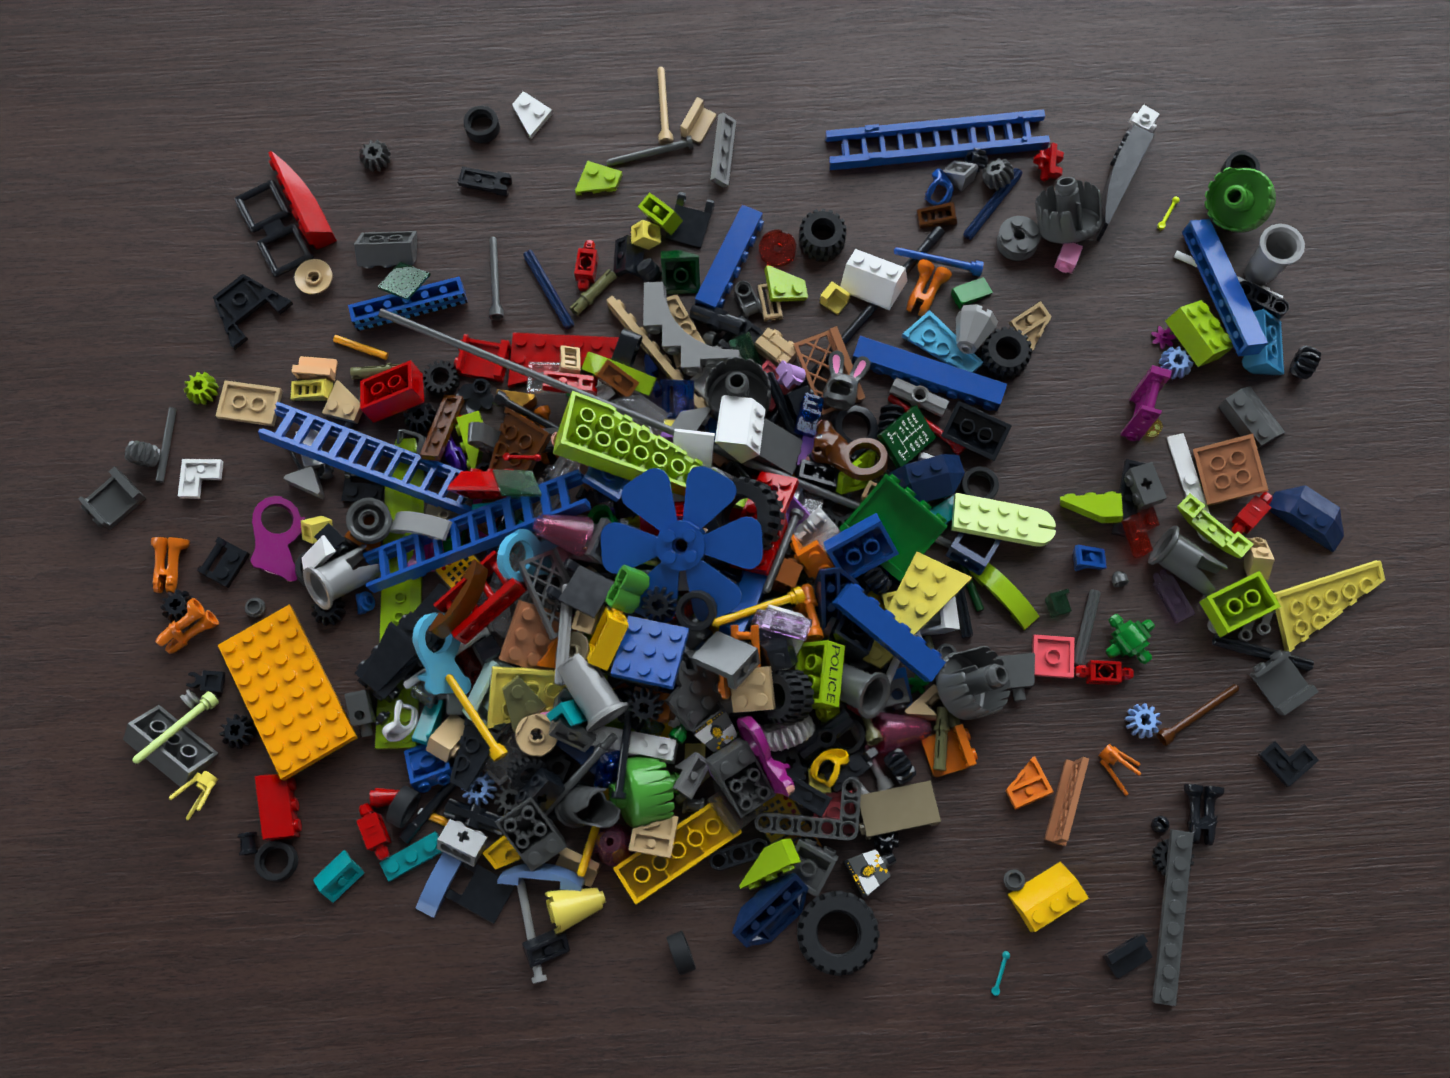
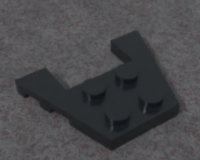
[213,274,293,350]

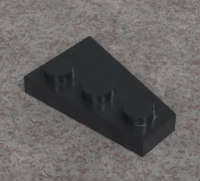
[450,717,502,792]

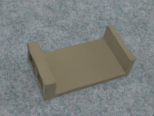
[854,780,941,840]

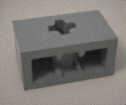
[1125,462,1167,510]

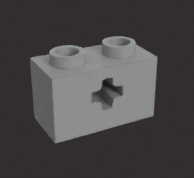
[437,819,487,867]

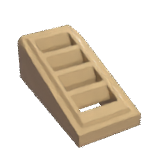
[559,345,581,374]

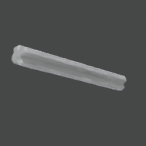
[554,584,573,685]

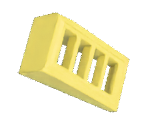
[290,378,333,401]

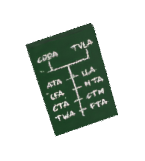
[877,405,936,469]

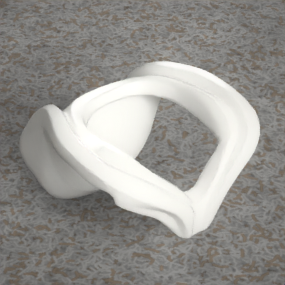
[382,699,419,742]

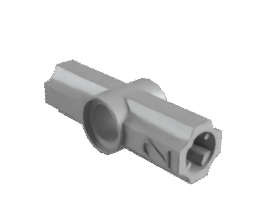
[889,377,949,417]

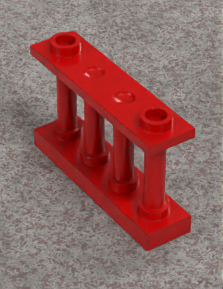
[433,550,527,645]

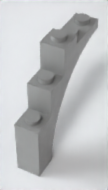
[643,282,741,376]

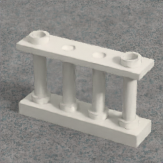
[592,726,679,764]

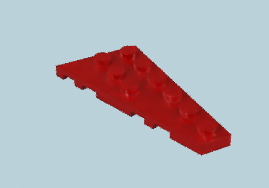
[508,333,619,388]

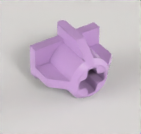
[775,360,806,389]

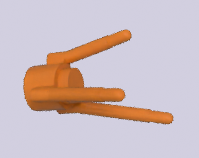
[1098,744,1141,796]

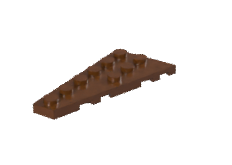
[477,407,552,536]

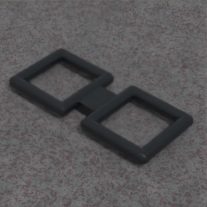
[234,180,314,277]

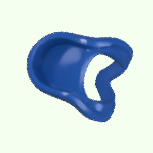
[925,169,953,206]

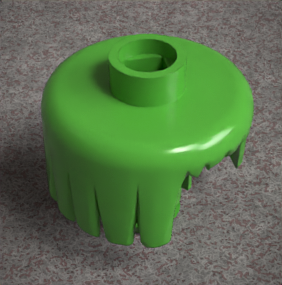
[1204,167,1276,233]
[609,755,680,828]

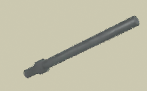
[545,733,618,815]

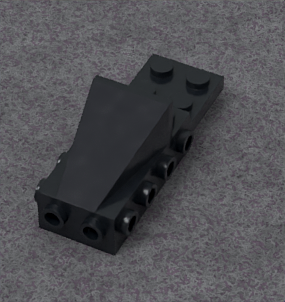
[355,583,449,703]

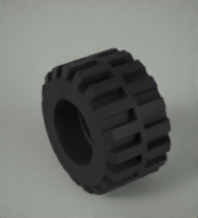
[799,209,847,262]
[980,327,1032,380]
[764,670,814,723]

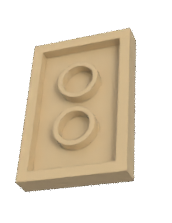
[216,380,283,426]

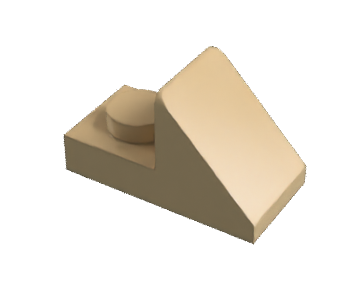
[904,684,939,721]

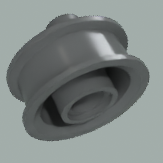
[997,216,1041,261]
[346,498,392,544]

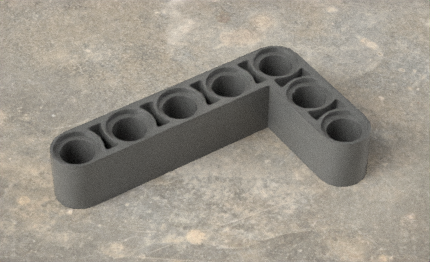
[467,422,559,456]
[755,777,862,840]

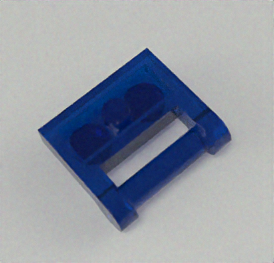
[660,379,694,419]

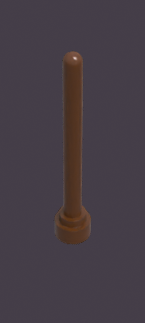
[1156,684,1239,746]

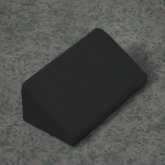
[522,929,570,968]

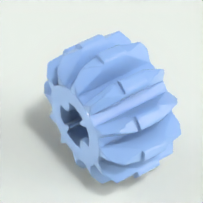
[1159,346,1194,380]
[1125,703,1162,739]
[461,772,497,806]

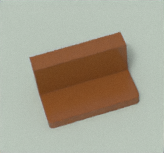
[593,359,639,399]

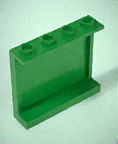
[839,474,948,581]

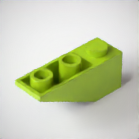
[455,411,484,471]
[1060,491,1123,523]
[739,838,801,890]

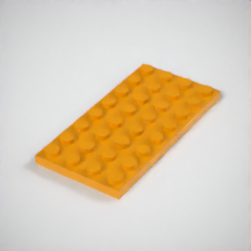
[218,604,358,781]

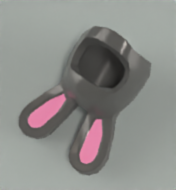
[823,350,871,410]

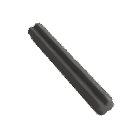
[1074,589,1101,666]

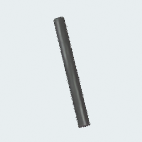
[156,407,177,483]

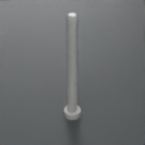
[517,879,547,984]

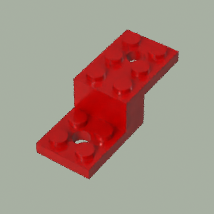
[729,471,799,576]

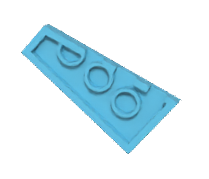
[902,310,983,373]

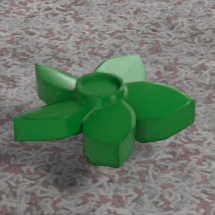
[908,674,929,694]

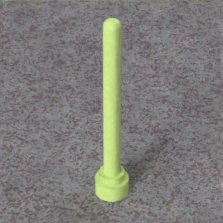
[133,691,219,764]

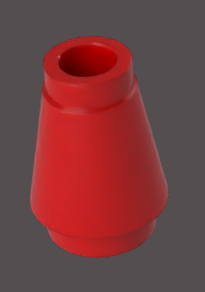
[370,788,399,808]

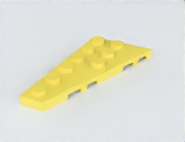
[862,552,972,669]
[1273,560,1385,652]
[486,666,615,729]

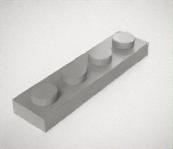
[710,113,736,188]

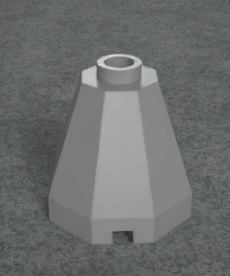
[956,304,998,354]

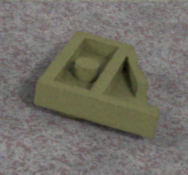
[502,675,546,733]

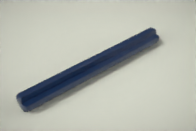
[963,168,1023,240]
[523,250,574,329]

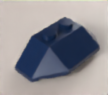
[887,454,965,503]
[1269,485,1344,553]
[815,567,859,641]
[732,873,809,947]

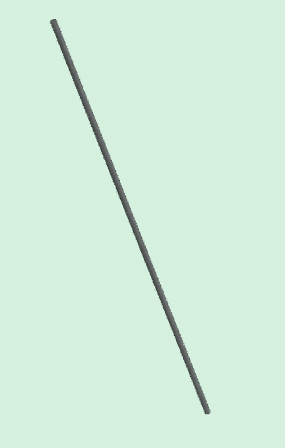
[379,308,953,548]

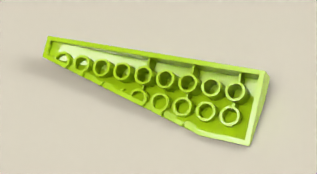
[553,391,748,510]

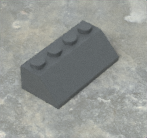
[123,705,219,787]

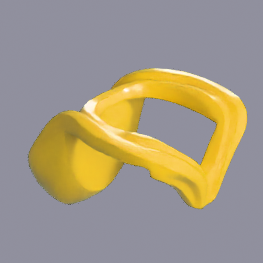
[810,748,850,787]

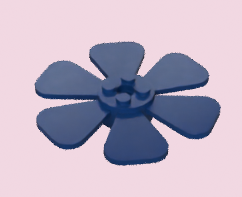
[601,466,763,623]

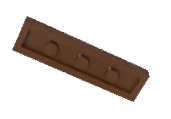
[420,395,464,461]

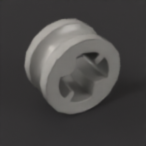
[180,689,200,709]

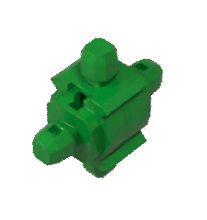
[1106,614,1155,665]

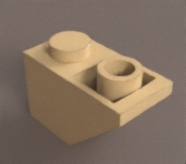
[1244,537,1275,580]

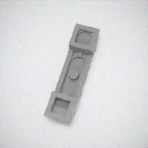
[389,511,452,541]

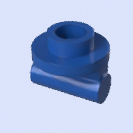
[356,591,375,614]

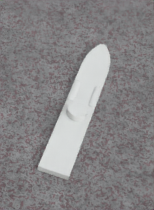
[1166,433,1211,543]

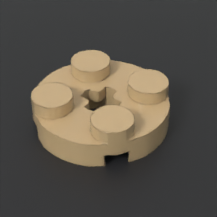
[516,714,558,757]

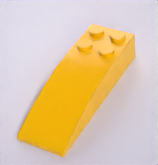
[613,797,742,905]

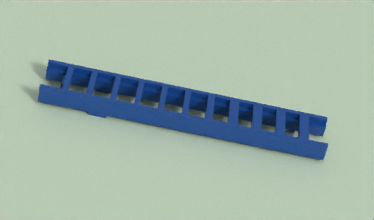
[825,109,1050,170]
[258,402,472,515]
[363,469,591,593]

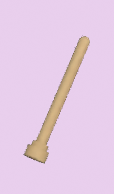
[657,67,673,146]

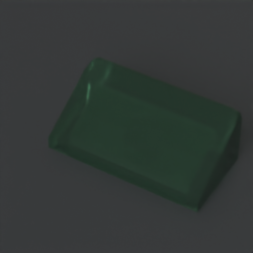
[729,332,762,366]

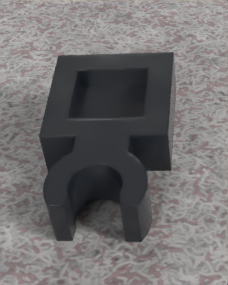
[186,670,226,693]

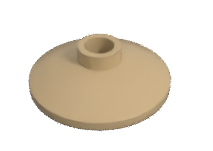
[295,259,333,294]

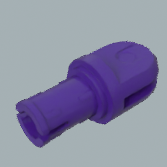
[445,435,467,471]

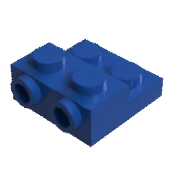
[582,466,629,502]
[404,744,453,793]

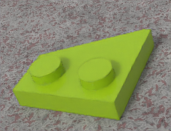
[575,161,622,195]

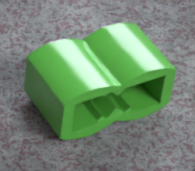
[605,565,650,614]

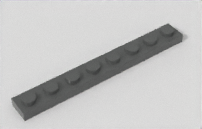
[1152,829,1194,1006]

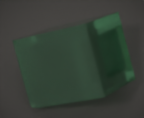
[1045,589,1072,618]

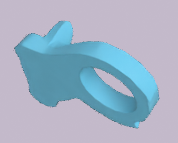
[497,528,566,582]
[412,613,471,695]

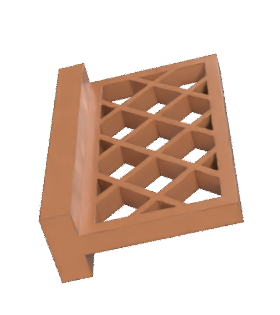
[793,326,866,415]
[1044,757,1089,846]

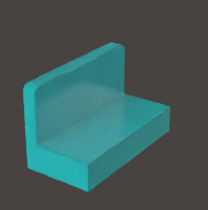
[546,699,588,727]
[412,700,446,745]
[313,850,365,903]

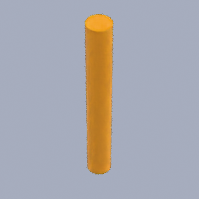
[333,335,389,360]

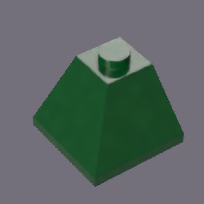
[661,250,700,294]

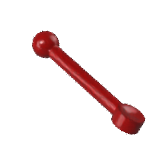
[503,453,541,462]

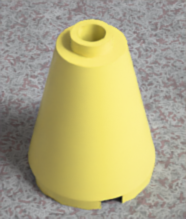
[545,888,606,934]

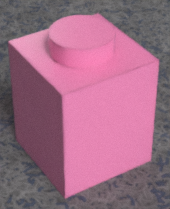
[1054,243,1083,274]

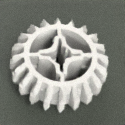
[761,716,815,752]

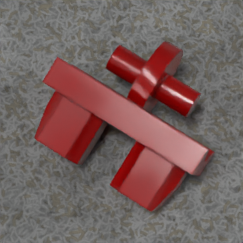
[1033,142,1064,181]

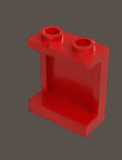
[454,334,511,383]

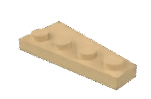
[667,295,705,370]

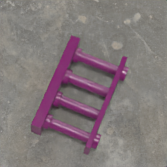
[1121,365,1172,441]

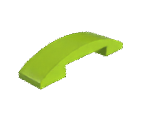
[581,352,657,396]
[1177,493,1254,559]
[969,562,1039,630]

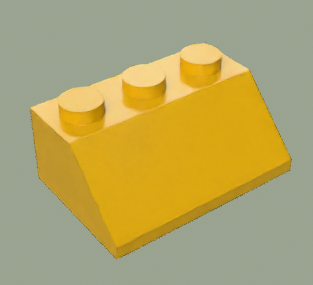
[1007,861,1089,932]

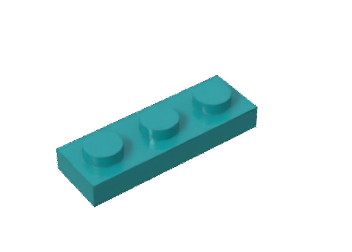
[380,831,442,882]

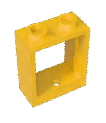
[587,606,629,671]

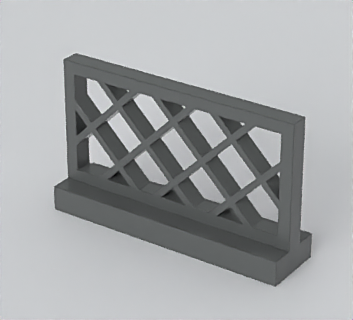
[517,545,576,640]

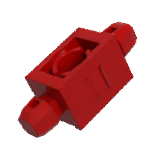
[574,240,599,292]
[1231,492,1273,534]
[1074,660,1134,685]
[356,803,392,861]

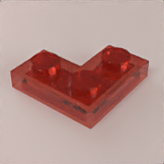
[1121,506,1160,558]

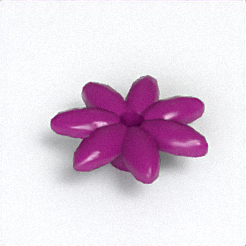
[1151,326,1176,349]

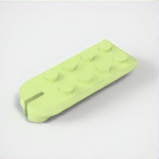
[952,493,1056,547]

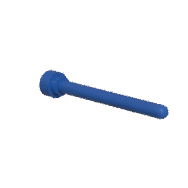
[894,247,984,277]

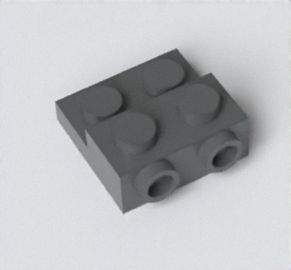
[780,836,839,897]

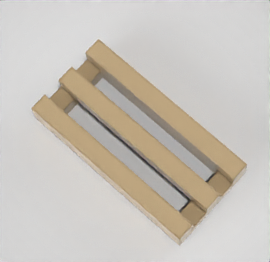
[757,284,783,322]

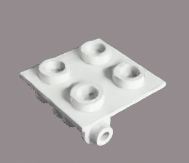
[793,507,841,553]

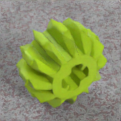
[184,372,219,405]

